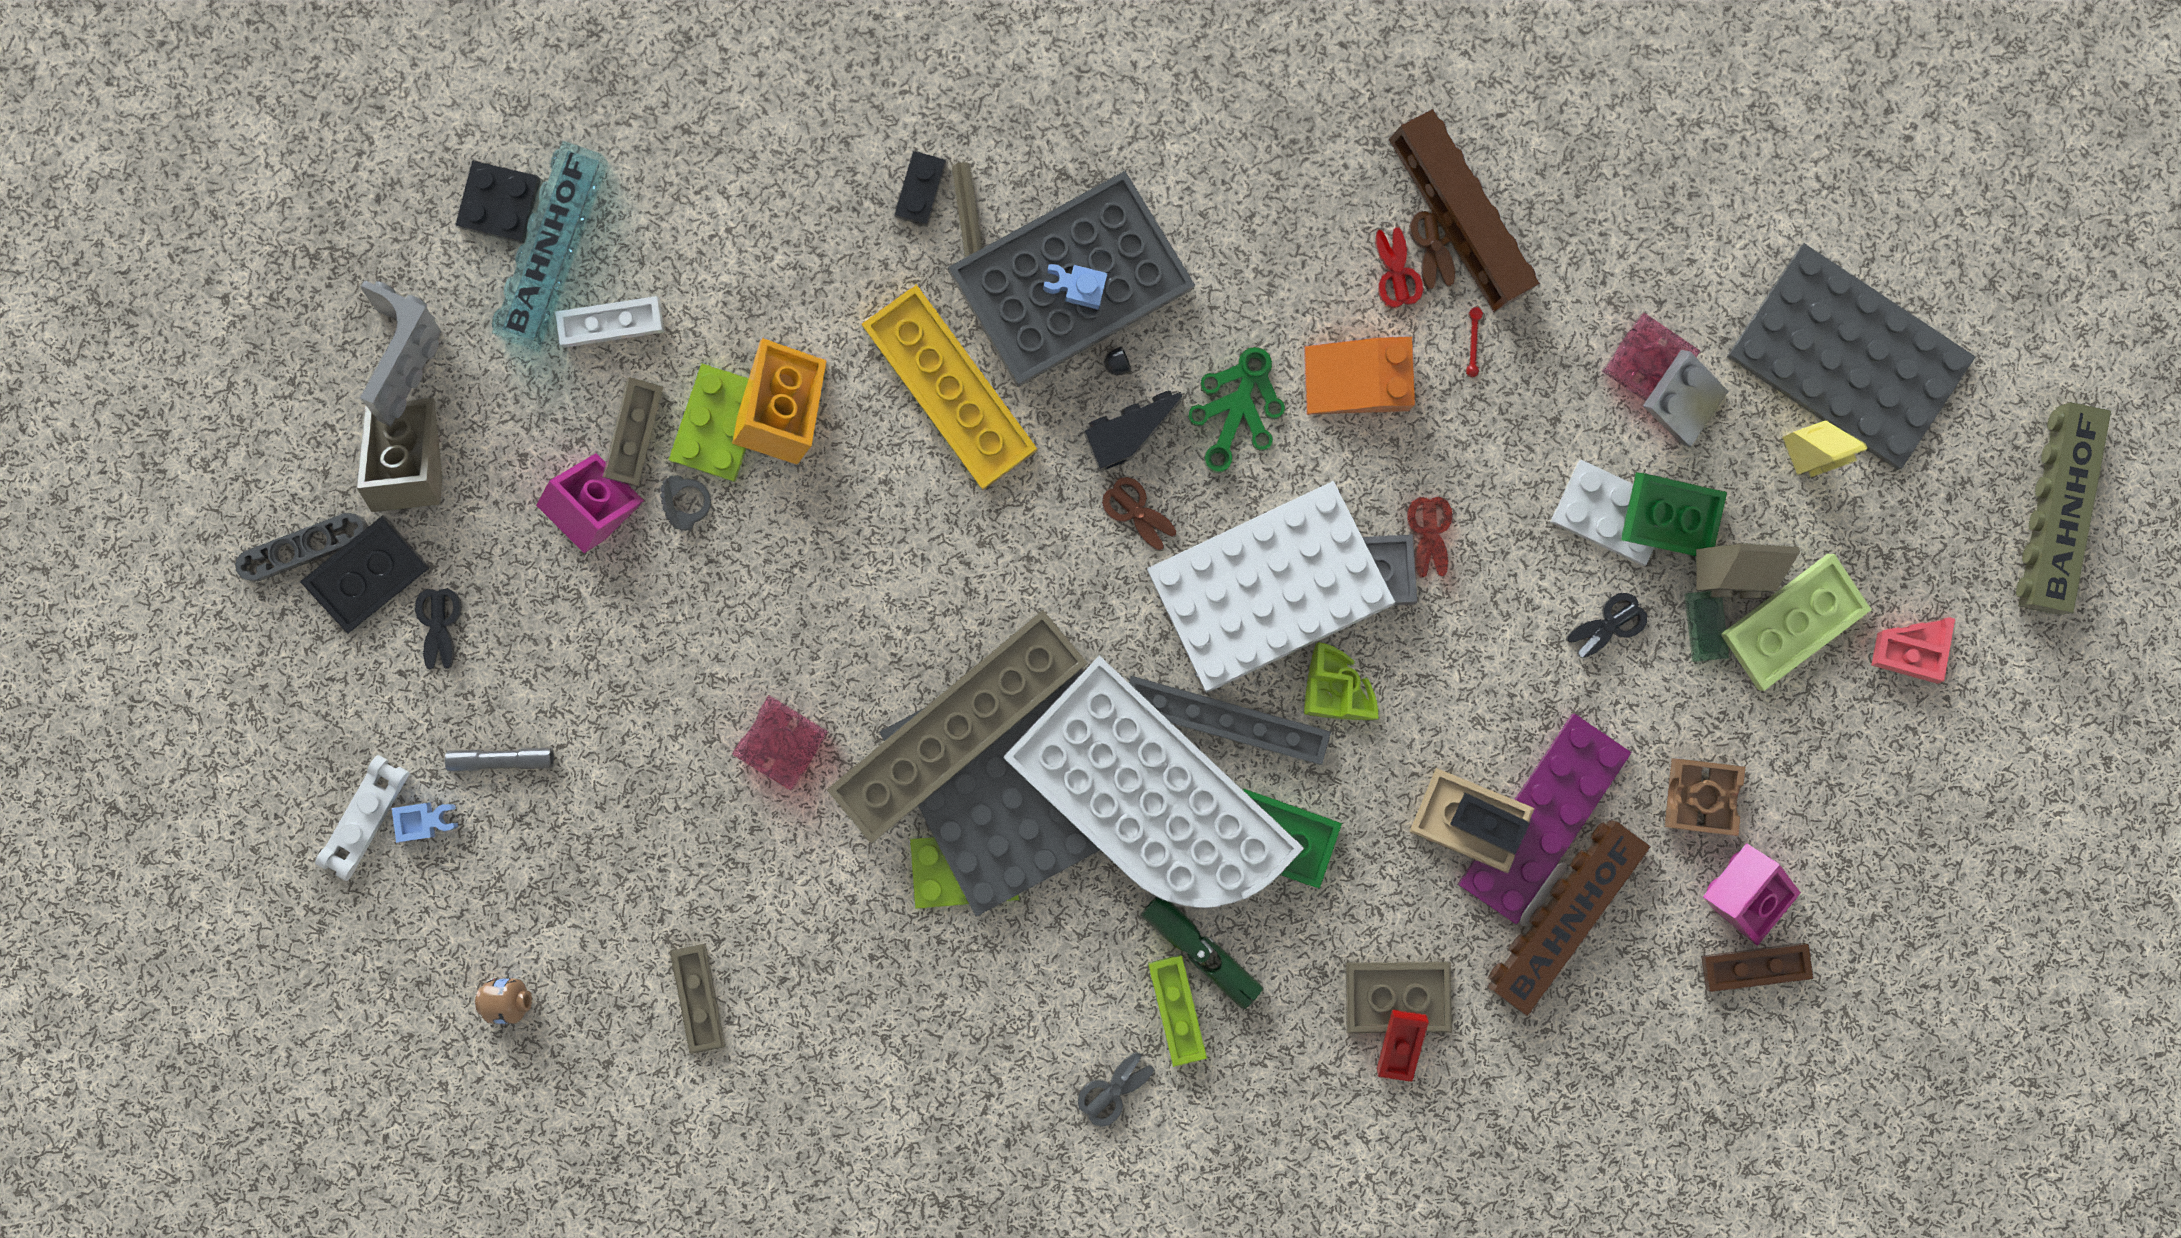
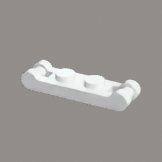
[315,755,410,881]

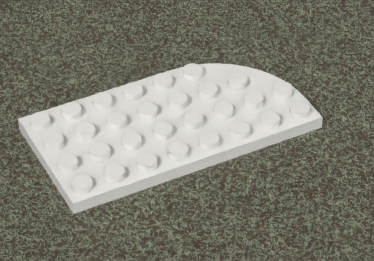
[1003,655,1304,907]

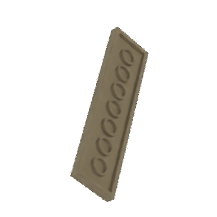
[827,610,1088,844]

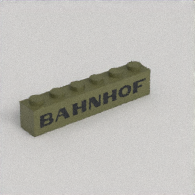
[2016,402,2111,615]

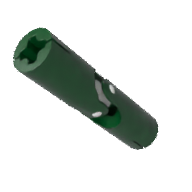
[1140,896,1264,1010]

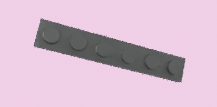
[1129,676,1331,765]

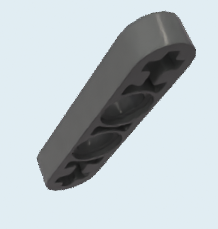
[235,513,368,582]

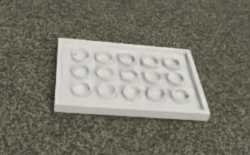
[1147,481,1395,693]

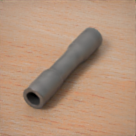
[445,747,554,771]

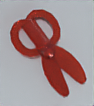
[1407,496,1453,578]

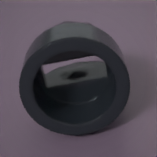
[1104,346,1132,376]

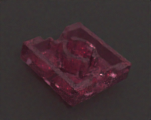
[1602,312,1700,401]
[732,695,830,791]

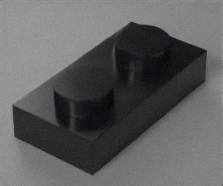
[894,151,946,227]
[1450,793,1530,855]

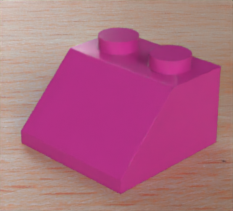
[536,453,644,554]
[1703,843,1801,946]

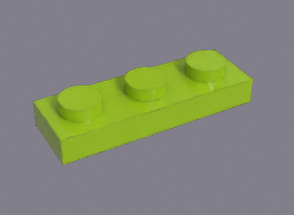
[1148,954,1207,1067]

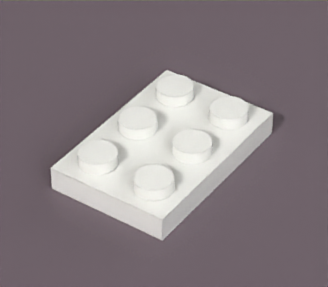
[1550,460,1654,566]

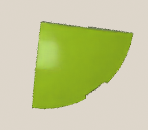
[1304,642,1378,720]

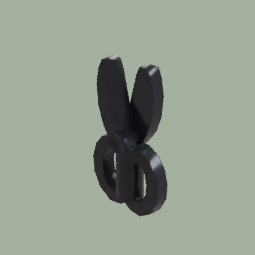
[415,588,462,670]
[1566,593,1647,658]

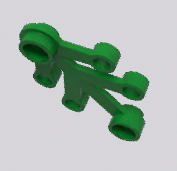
[1188,347,1285,473]

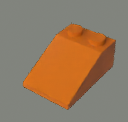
[1304,337,1415,414]

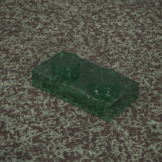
[1684,591,1729,662]

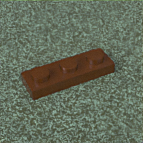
[1701,943,1814,992]

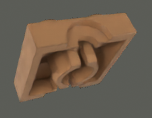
[1664,758,1745,836]

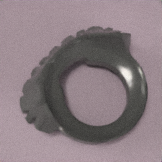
[660,475,711,531]

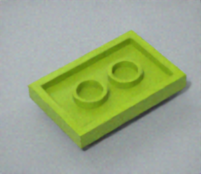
[668,363,749,482]
[910,837,1019,909]

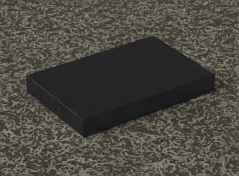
[300,515,430,634]

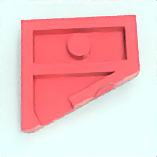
[1871,617,1955,684]

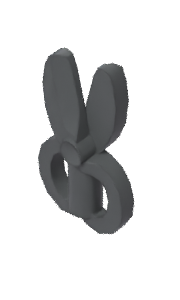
[1078,1052,1154,1127]

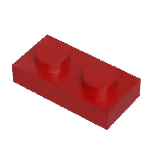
[1377,1010,1429,1082]

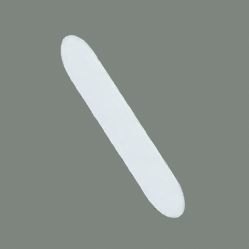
[1520,862,1567,926]

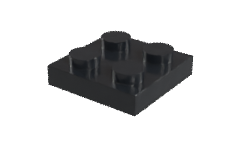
[455,160,541,244]

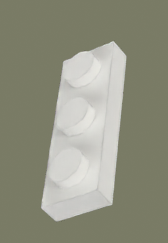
[555,296,664,348]

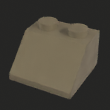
[1696,543,1799,599]

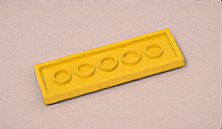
[861,284,1038,490]

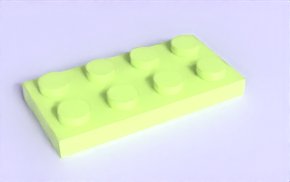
[1721,554,1872,691]

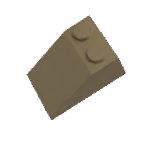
[357,398,442,512]

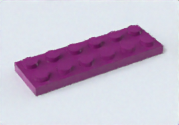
[1457,713,1632,925]

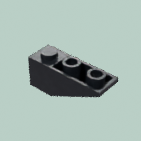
[1085,390,1183,472]

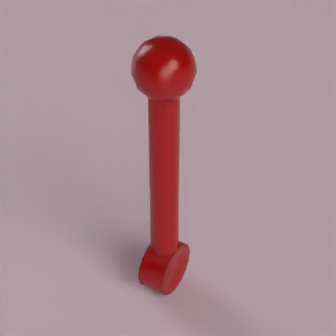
[1466,307,1483,378]

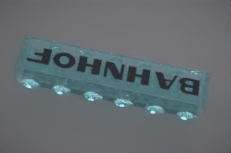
[492,141,609,352]

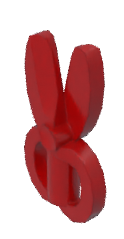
[1375,227,1423,309]

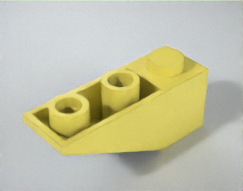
[1783,420,1867,477]

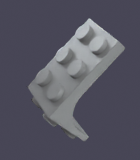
[360,281,441,426]

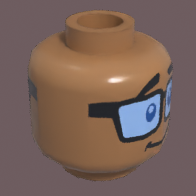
[475,978,532,1024]

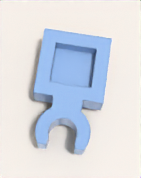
[1043,264,1107,310]
[392,802,458,843]

